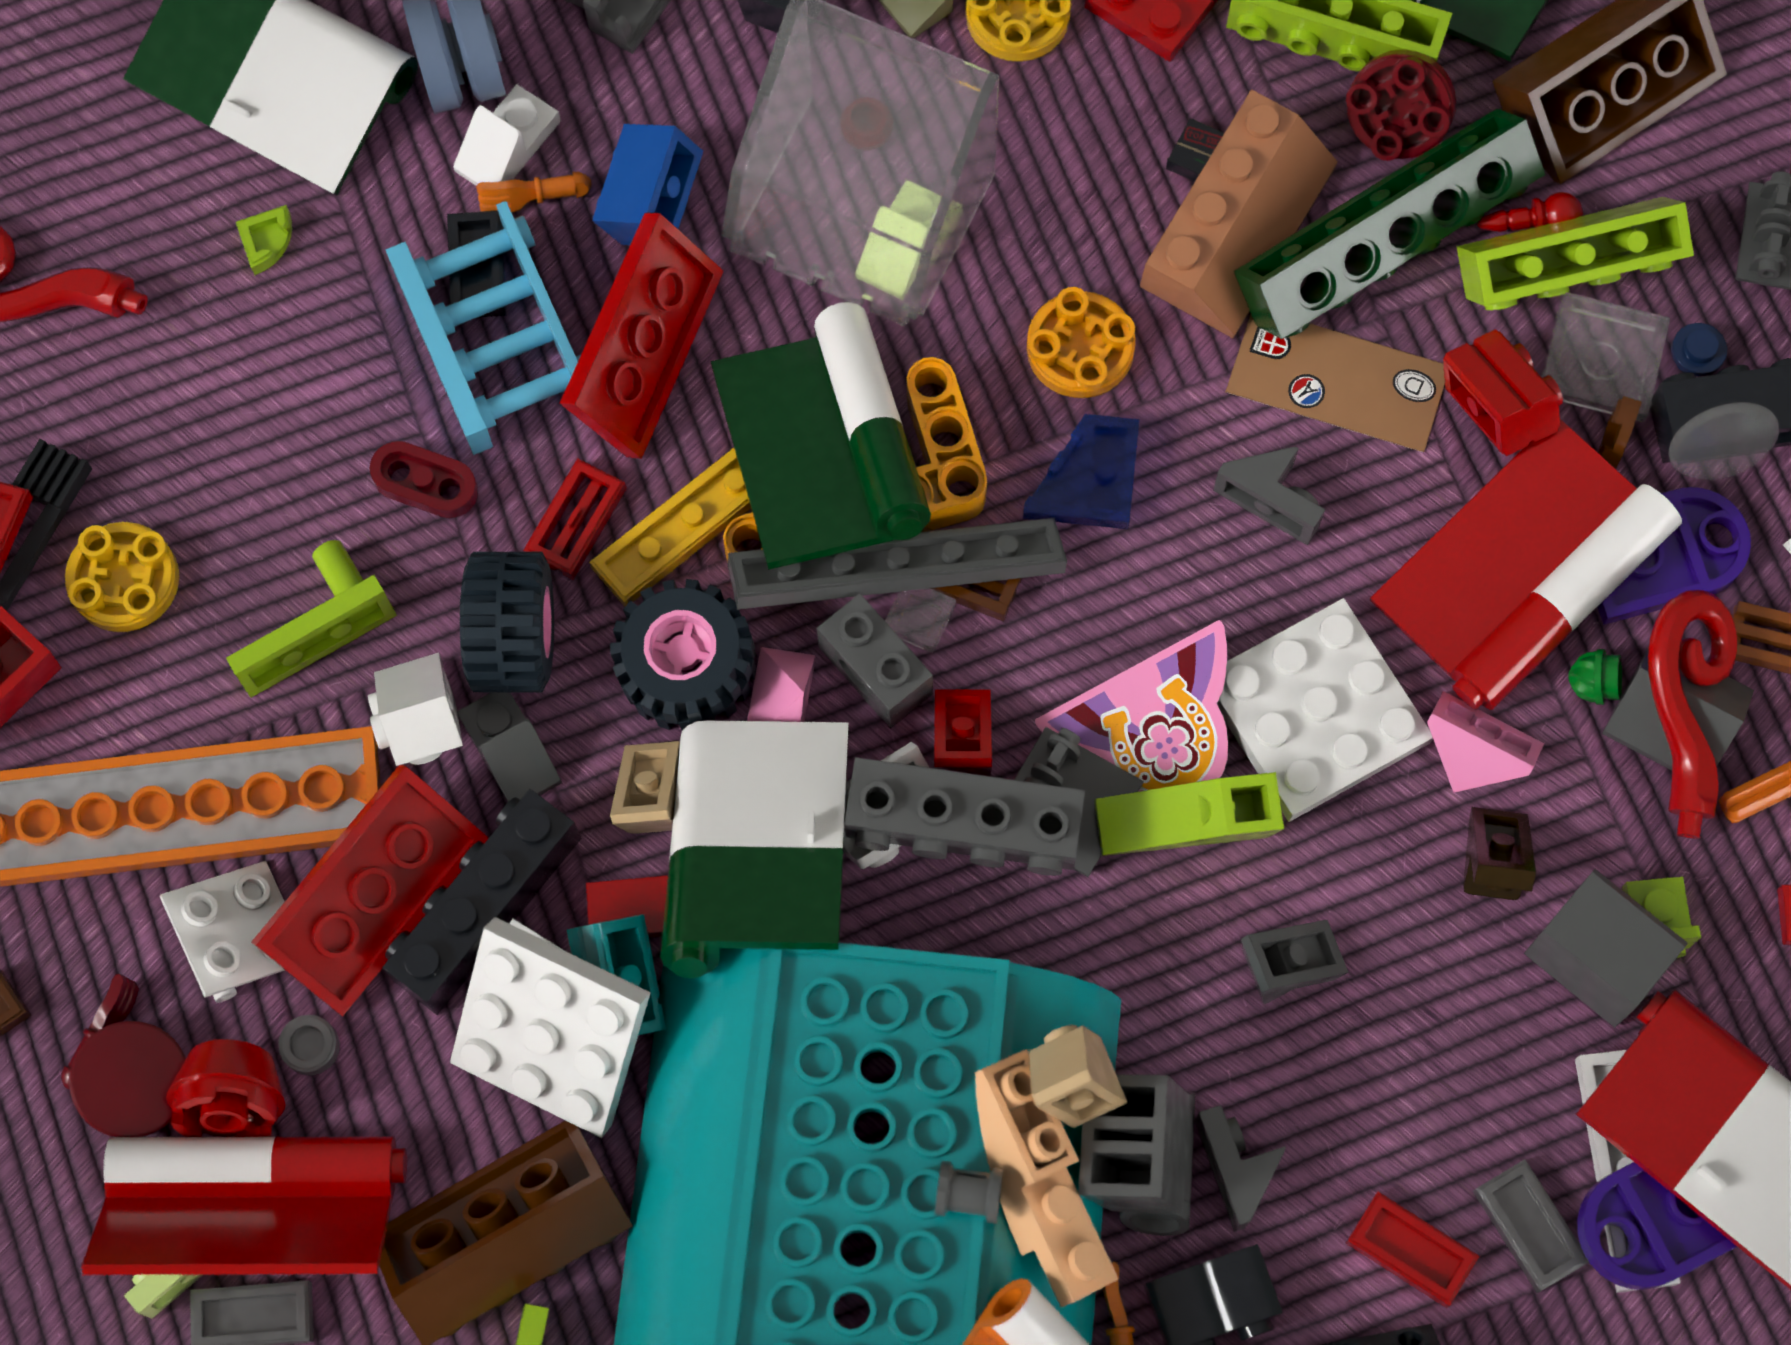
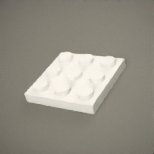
[1217,598,1433,822]
[450,917,650,1138]

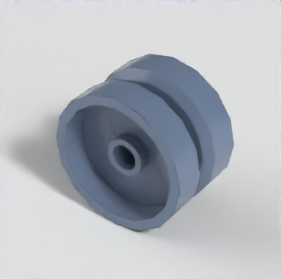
[402,0,506,114]

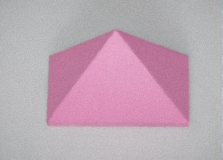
[747,647,816,722]
[1427,691,1544,793]

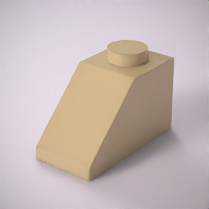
[1029,1025,1128,1128]

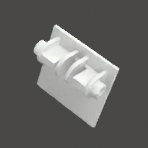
[160,861,284,1003]

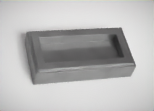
[1473,1159,1589,1293]
[190,1281,313,1345]

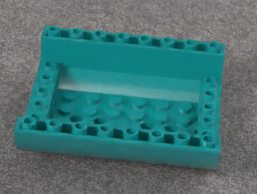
[614,943,1121,1345]

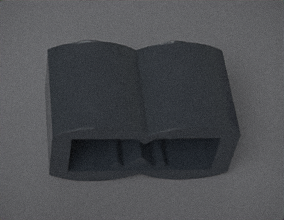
[1144,1244,1283,1345]

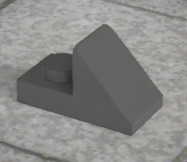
[1213,447,1325,545]
[457,692,562,802]
[1241,920,1348,1004]
[1195,1105,1286,1232]

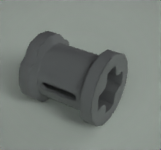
[935,1161,1003,1224]

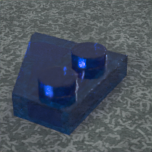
[1023,414,1140,529]

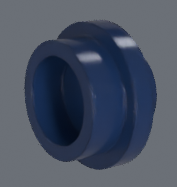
[1671,323,1727,376]

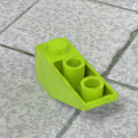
[1094,772,1284,856]

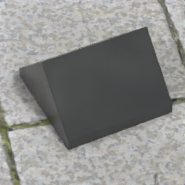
[1602,645,1754,770]
[1524,869,1688,1028]

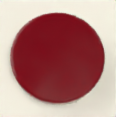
[1346,50,1456,161]
[69,1021,186,1137]

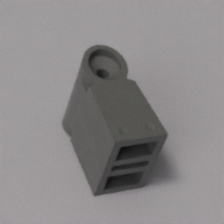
[1078,1074,1196,1236]

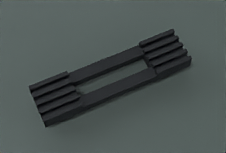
[0,439,93,611]

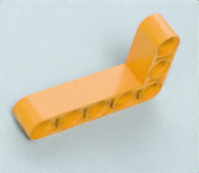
[723,357,987,563]

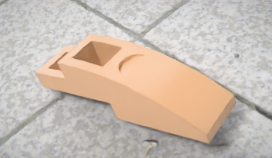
[975,1049,1118,1307]

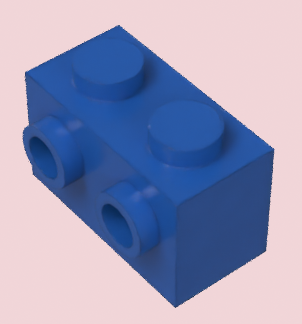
[592,124,703,245]

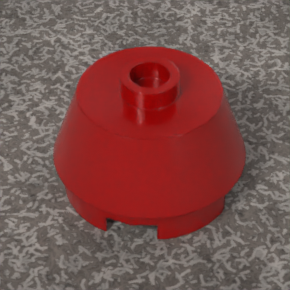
[166,1039,286,1137]

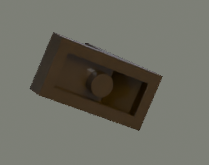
[1463,807,1536,900]

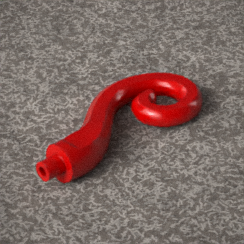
[0,226,148,322]
[1648,589,1738,839]

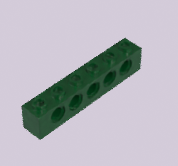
[1234,108,1545,339]

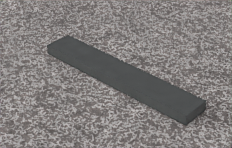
[727,518,1067,610]

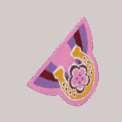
[1035,620,1228,792]

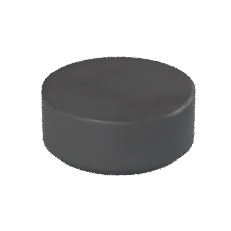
[278,1015,340,1075]

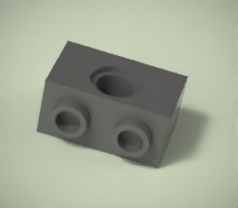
[817,593,933,729]

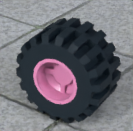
[460,552,554,692]
[610,579,757,731]

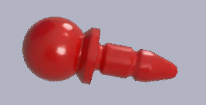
[1477,192,1583,232]

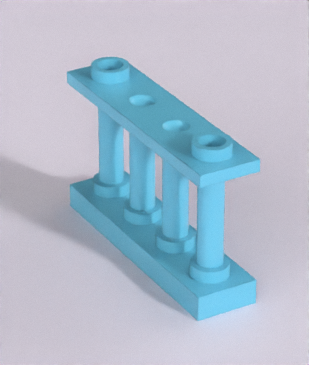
[386,201,581,455]

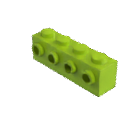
[1226,0,1452,71]
[1456,197,1694,310]

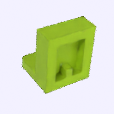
[1622,877,1701,958]

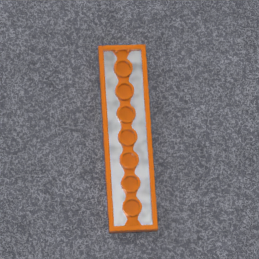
[0,726,381,887]

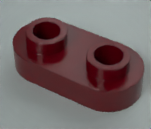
[370,441,478,518]

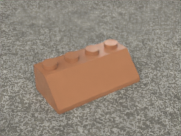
[1140,89,1338,339]

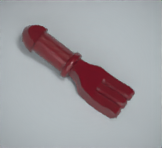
[61,974,139,1090]

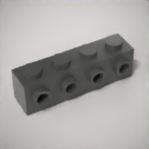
[844,757,1085,876]

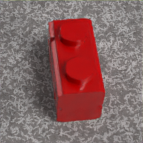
[1443,329,1563,456]

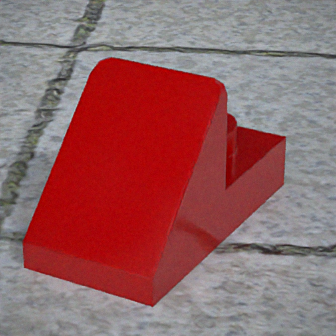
[934,689,992,777]

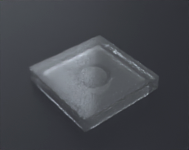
[1542,292,1670,422]

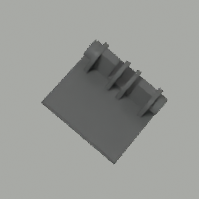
[1735,172,1791,290]
[1014,727,1144,877]

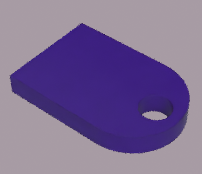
[1597,487,1751,625]
[1577,1162,1737,1290]

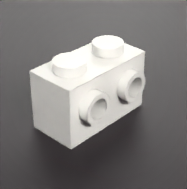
[368,653,463,766]

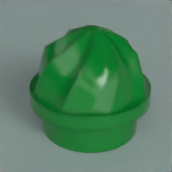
[1568,649,1623,705]

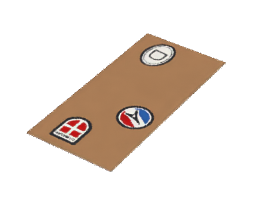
[1226,315,1445,453]

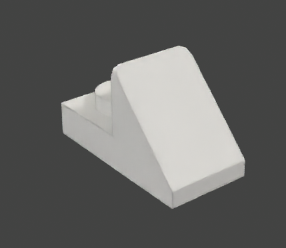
[453,84,561,185]

